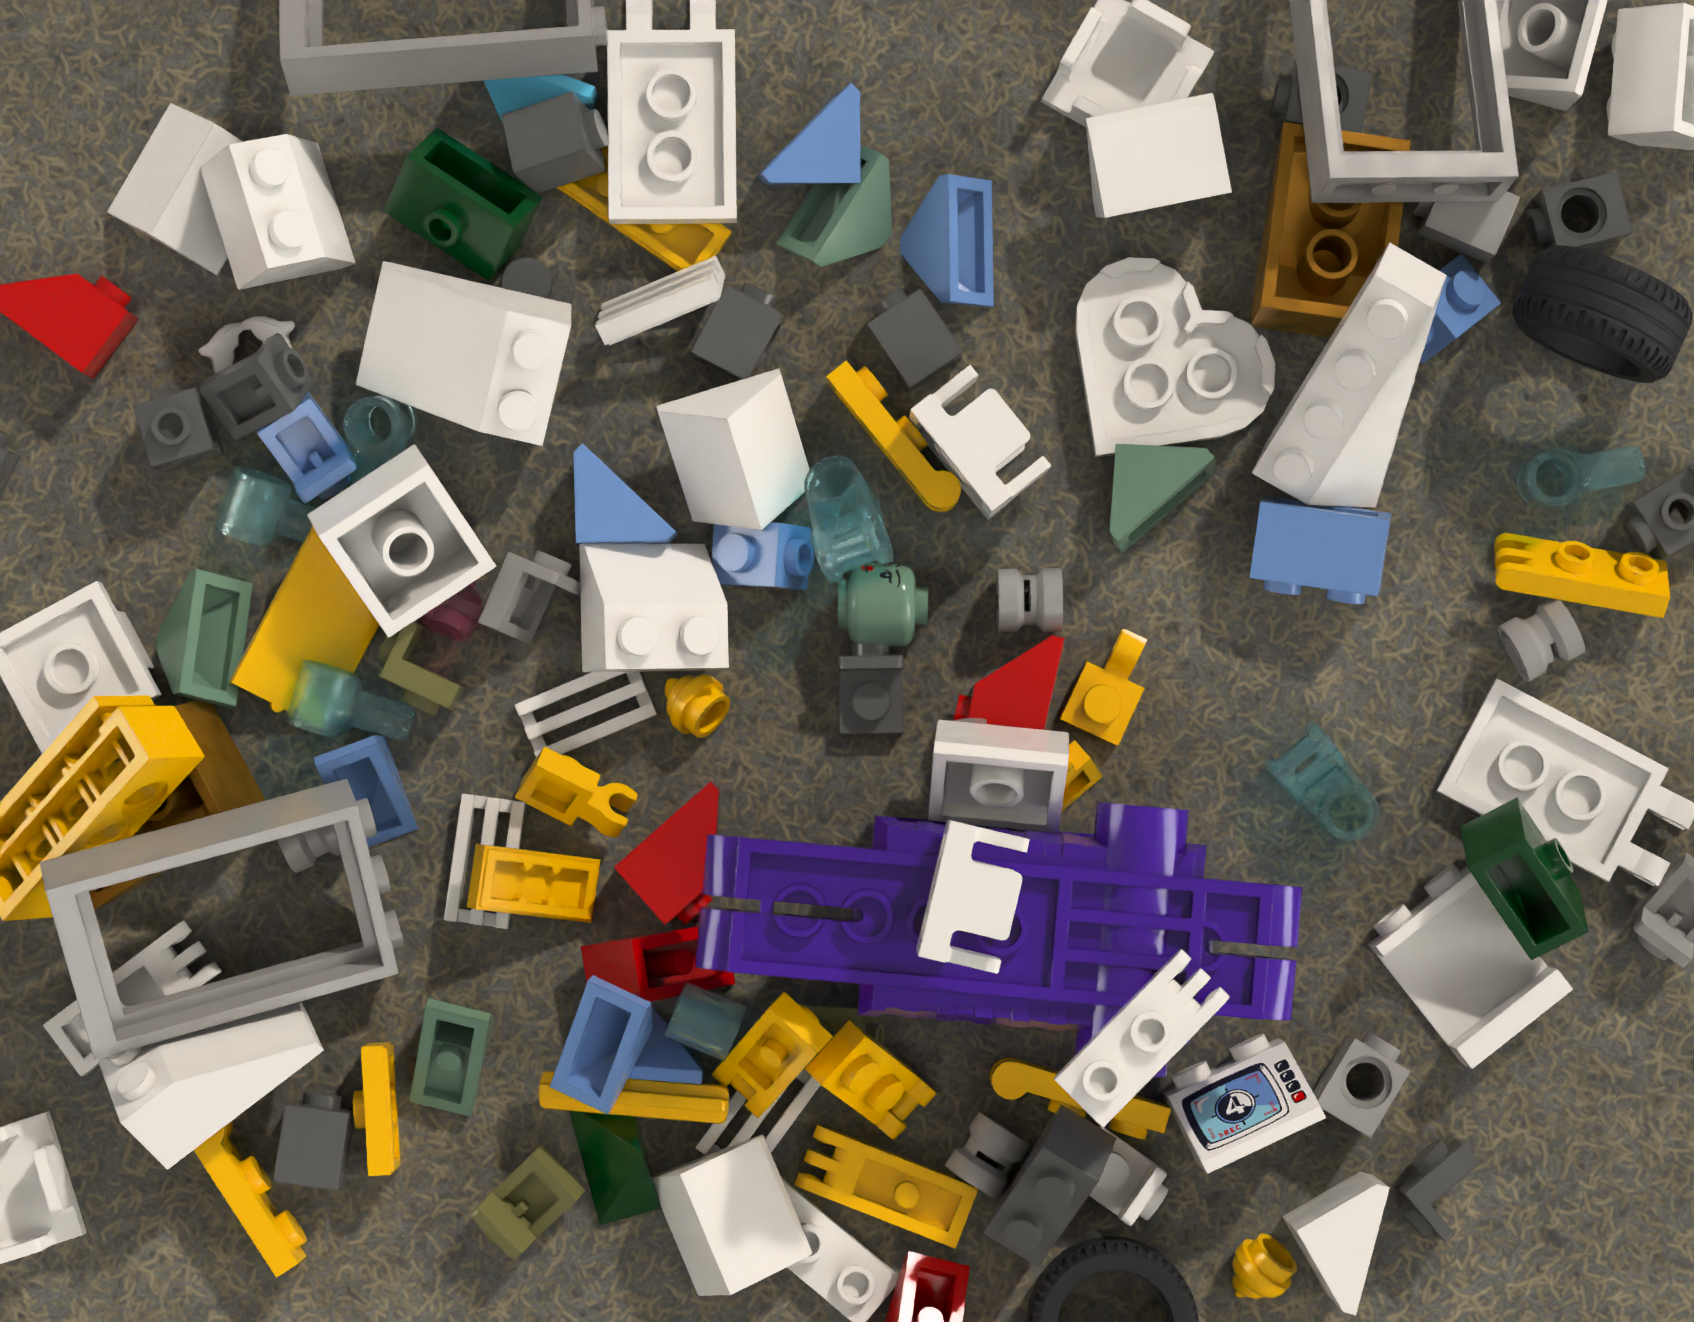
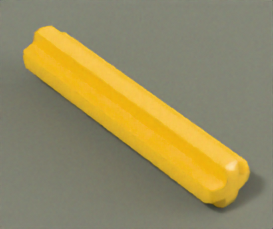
[538,1070,729,1124]

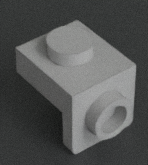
[478,550,580,644]
[1633,852,1694,968]

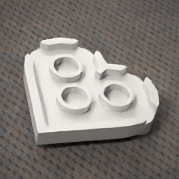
[1075,257,1275,458]

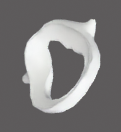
[198,316,295,374]

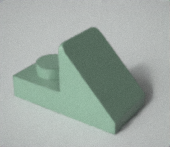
[409,998,497,1117]

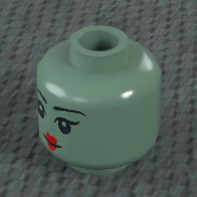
[838,563,928,647]

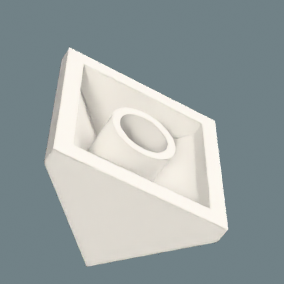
[1496,0,1607,111]
[1085,93,1232,218]
[107,103,243,276]
[656,368,814,530]
[928,720,1069,833]
[652,1134,812,1296]
[1282,1172,1390,1315]

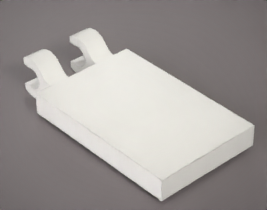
[607,0,737,224]
[1436,679,1694,886]

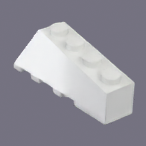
[1252,242,1447,508]

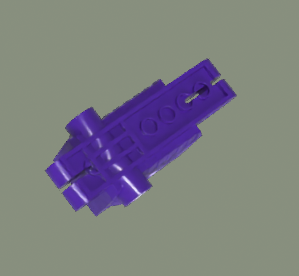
[695,802,1303,1077]

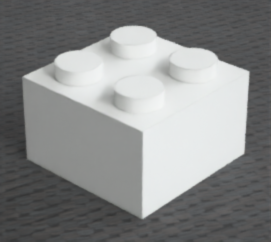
[307,444,497,638]

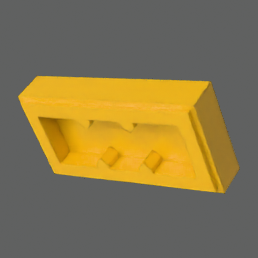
[467,843,600,923]
[353,1042,401,1176]

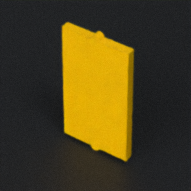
[229,526,379,729]

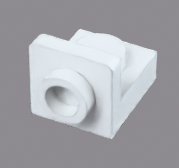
[1089,1125,1168,1227]

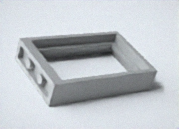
[279,0,608,96]
[1289,0,1519,203]
[40,778,404,1060]

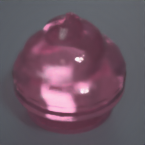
[421,581,483,642]

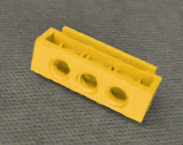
[0,695,205,921]

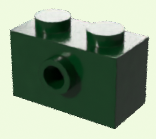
[383,127,543,281]
[1461,797,1589,960]

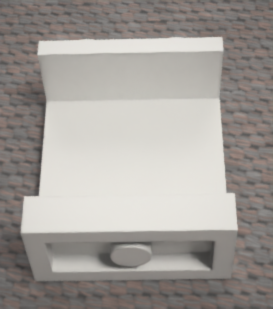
[1368,864,1573,1069]

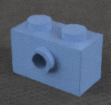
[1249,495,1392,604]

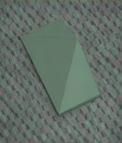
[776,145,892,267]
[1109,444,1217,554]
[154,569,253,708]

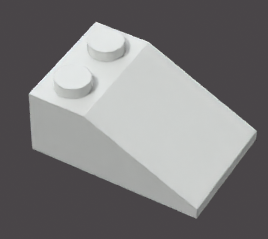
[356,261,571,446]
[98,1001,324,1170]

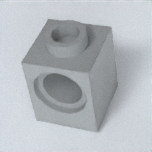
[1313,1032,1410,1138]

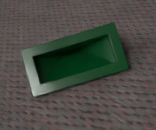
[569,1111,661,1225]

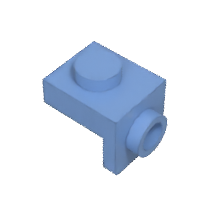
[1420,254,1501,363]
[256,391,357,503]
[711,522,814,590]

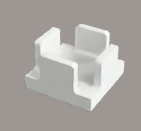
[1041,0,1215,127]
[909,365,1051,520]
[0,581,161,754]
[916,819,1030,974]
[0,1111,87,1264]

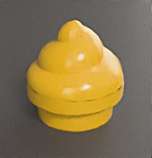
[664,674,730,738]
[1232,1233,1297,1299]

